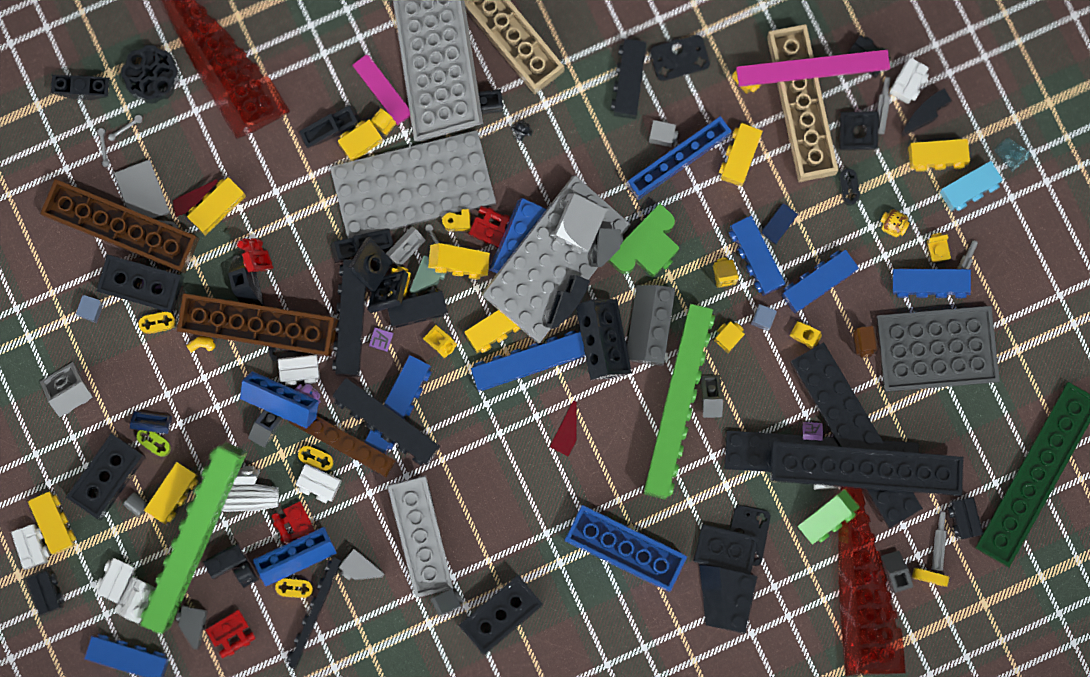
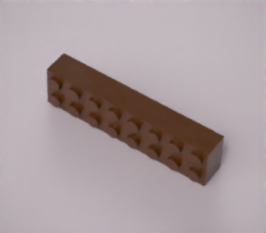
[40,179,199,274]
[177,293,338,357]

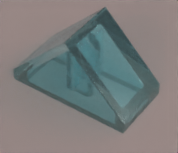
[994,138,1032,172]

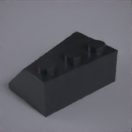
[699,564,758,634]

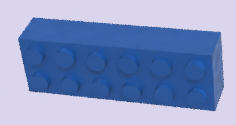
[565,505,687,592]

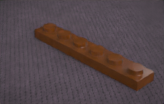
[289,416,396,477]

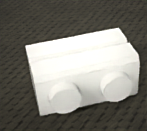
[889,57,929,104]
[278,355,320,386]
[296,464,342,503]
[11,524,50,570]
[95,558,136,604]
[114,576,156,624]

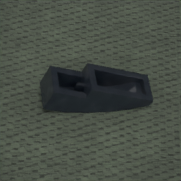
[901,88,952,137]
[299,105,361,148]
[330,229,394,263]
[545,275,591,329]

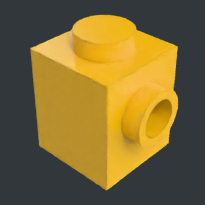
[714,321,745,353]

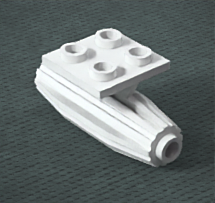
[196,466,279,512]

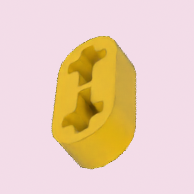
[139,312,176,334]
[298,446,334,471]
[912,568,950,587]
[276,579,313,598]

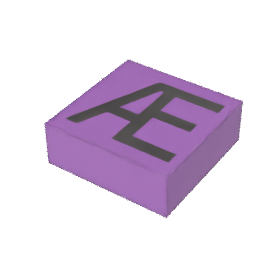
[369,328,393,352]
[802,422,823,440]

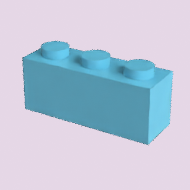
[939,161,1003,211]

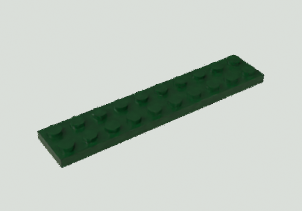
[975,382,1090,568]

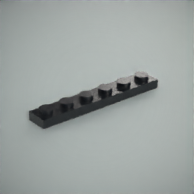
[286,558,342,669]

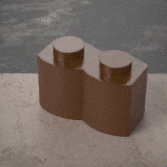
[853,326,878,358]

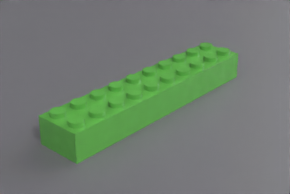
[643,304,715,500]
[140,442,247,635]

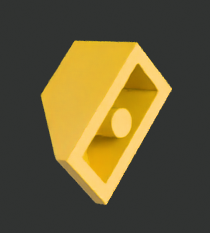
[713,258,739,288]

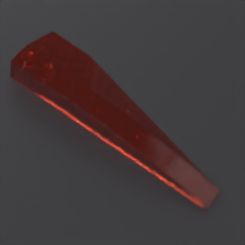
[162,0,290,139]
[838,487,906,676]

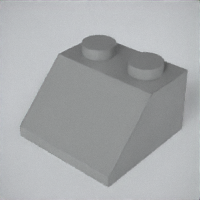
[40,362,93,417]

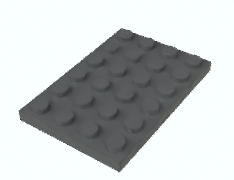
[876,306,1000,392]

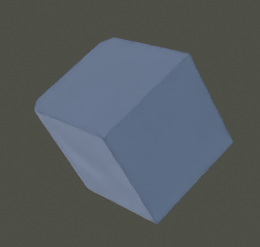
[76,295,103,323]
[751,304,777,331]

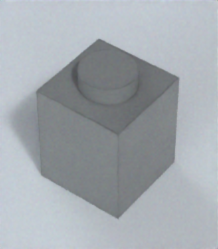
[649,120,678,147]

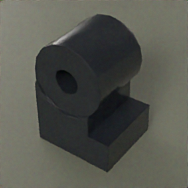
[233,562,259,588]

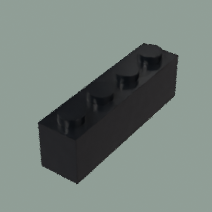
[611,39,647,119]

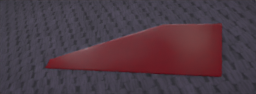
[173,179,218,217]
[550,401,577,457]

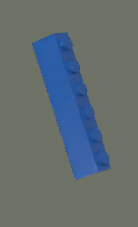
[627,116,732,200]
[471,331,586,392]
[364,355,432,455]

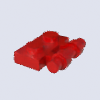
[468,206,510,248]
[237,238,273,272]
[271,501,315,545]
[205,610,256,659]

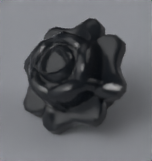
[511,121,533,141]

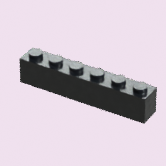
[332,260,366,377]
[332,378,441,466]

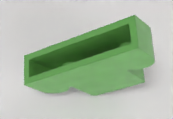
[607,204,679,277]

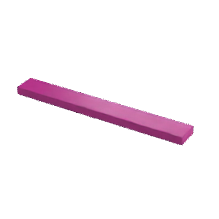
[736,50,890,87]

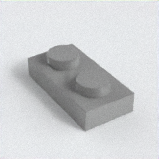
[386,226,426,267]

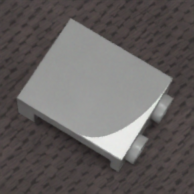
[550,193,607,254]

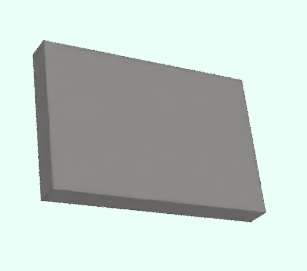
[114,160,170,219]

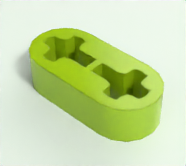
[137,430,171,457]

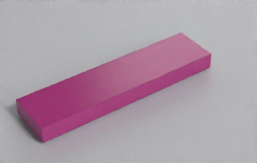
[352,54,410,125]

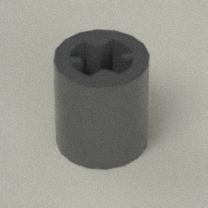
[124,492,148,518]

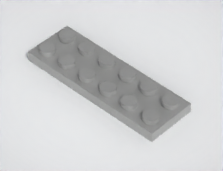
[388,476,453,598]

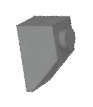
[339,549,385,580]

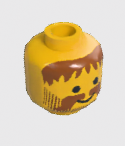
[880,209,910,237]

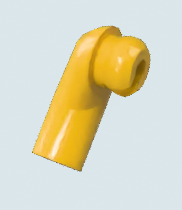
[186,336,216,353]

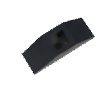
[51,74,110,100]
[228,253,264,306]

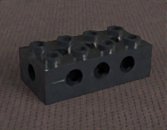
[96,254,184,313]
[576,299,632,380]
[66,434,146,521]
[458,575,544,655]

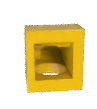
[371,108,396,136]
[442,209,471,232]
[790,321,822,349]

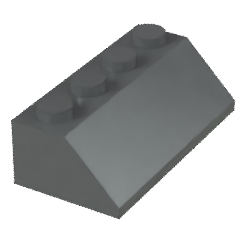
[627,285,675,366]

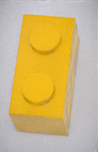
[338,120,383,161]

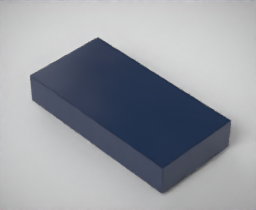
[761,203,799,245]
[130,411,172,434]

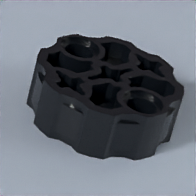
[122,45,180,104]

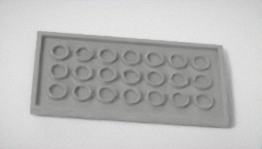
[393,0,483,142]
[330,131,496,238]
[481,176,631,343]

